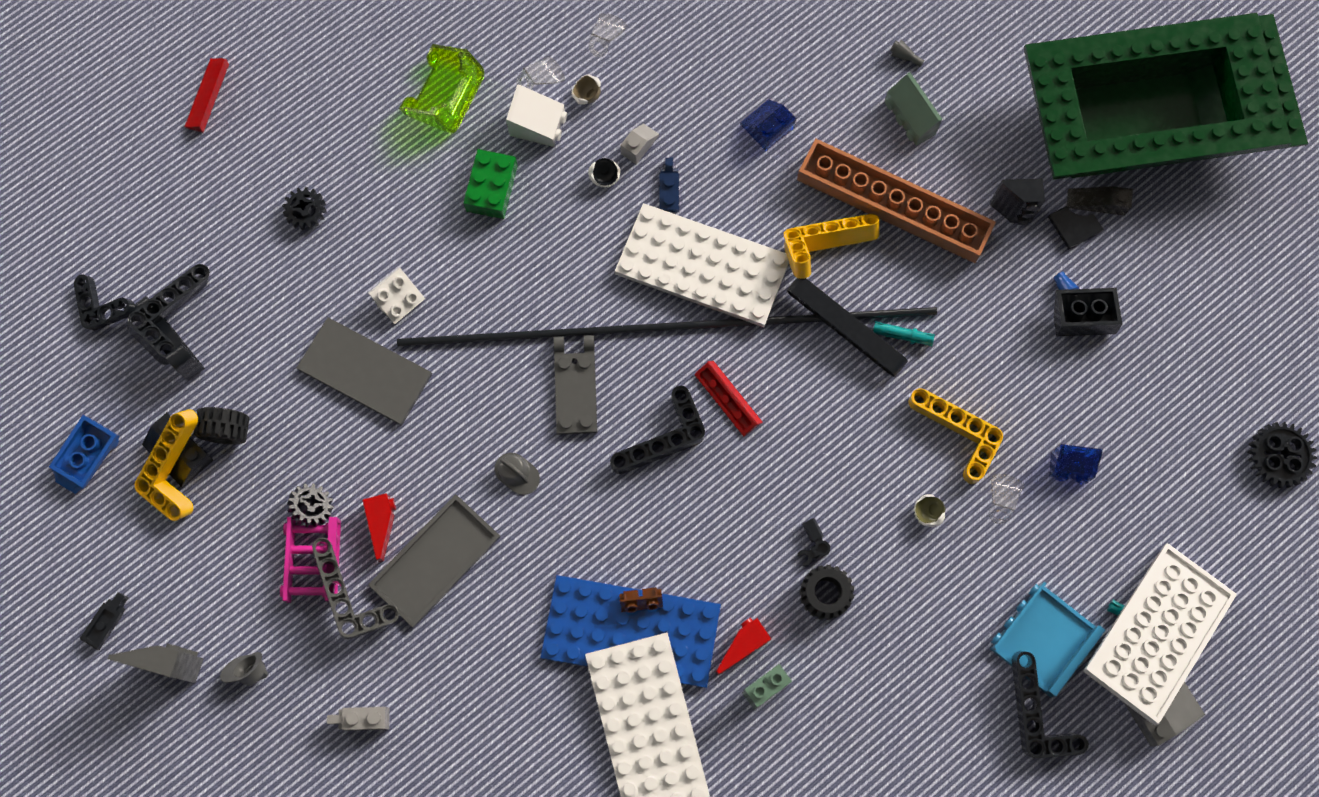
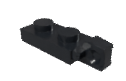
[80,592,129,650]

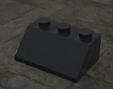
[990,178,1045,225]
[1054,288,1123,337]
[142,412,213,488]

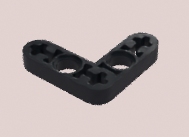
[74,274,135,331]

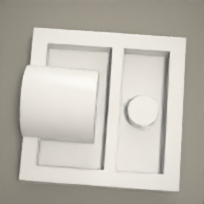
[368,267,425,324]

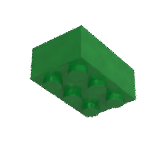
[463,149,518,219]

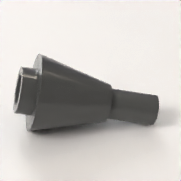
[890,39,924,67]

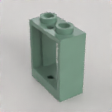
[742,664,792,710]

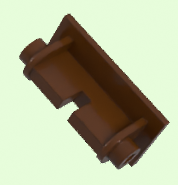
[619,587,663,613]

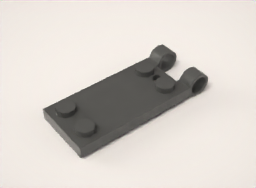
[553,335,598,435]

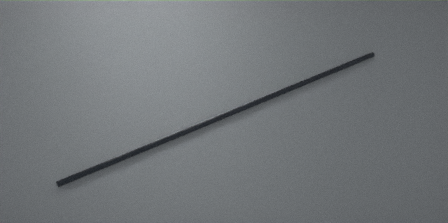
[397,307,937,347]

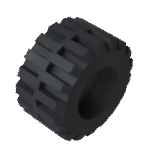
[193,407,250,445]
[800,565,854,620]

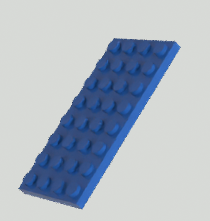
[541,575,721,688]

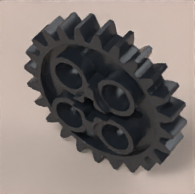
[1247,422,1318,488]

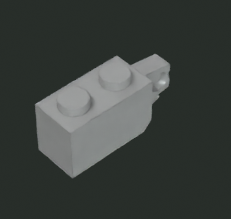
[327,707,390,731]

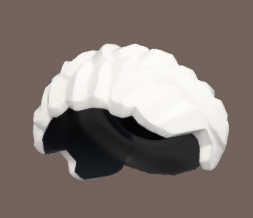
[588,158,620,188]

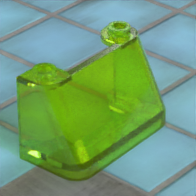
[399,44,484,133]

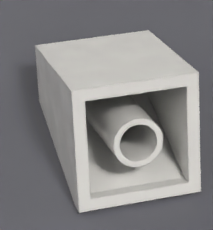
[506,85,567,147]

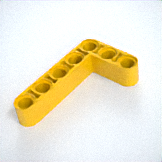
[784,214,879,279]
[908,388,1003,484]
[135,409,198,521]

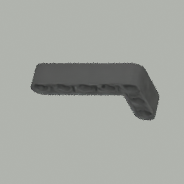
[312,538,399,639]

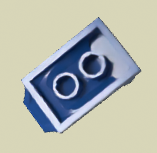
[49,415,120,494]

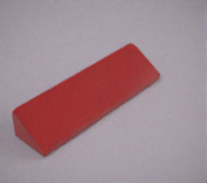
[185,58,229,133]
[694,361,763,437]

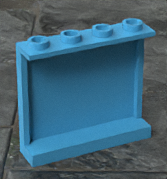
[990,582,1106,698]

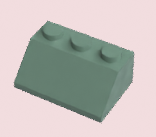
[885,72,942,146]

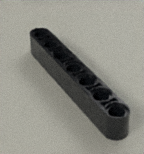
[786,278,908,377]

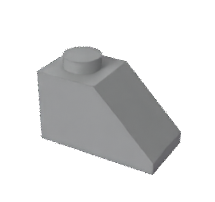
[620,123,659,165]

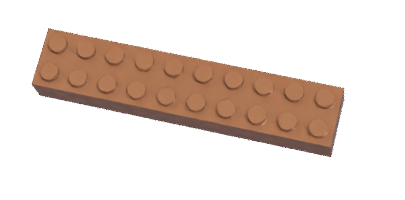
[797,139,996,263]

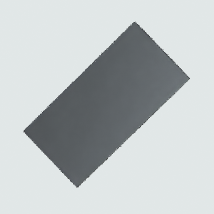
[297,317,432,426]
[368,494,501,628]

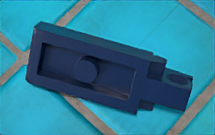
[659,158,679,212]

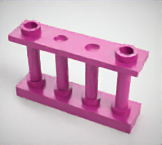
[280,517,341,603]

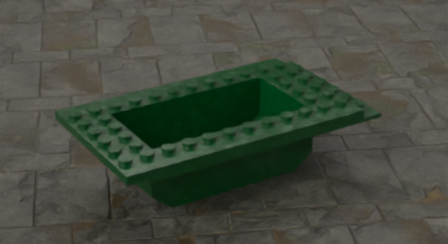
[1024,13,1308,180]

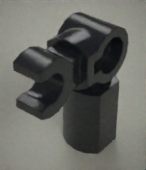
[797,518,831,566]

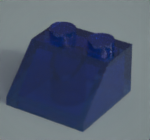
[740,99,796,151]
[1049,444,1103,484]

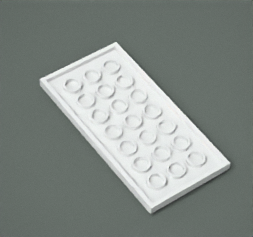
[615,203,789,327]
[1083,543,1237,725]
[585,632,710,797]

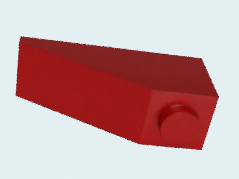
[363,493,396,562]
[716,618,771,676]

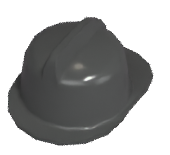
[494,453,540,495]
[220,652,268,686]

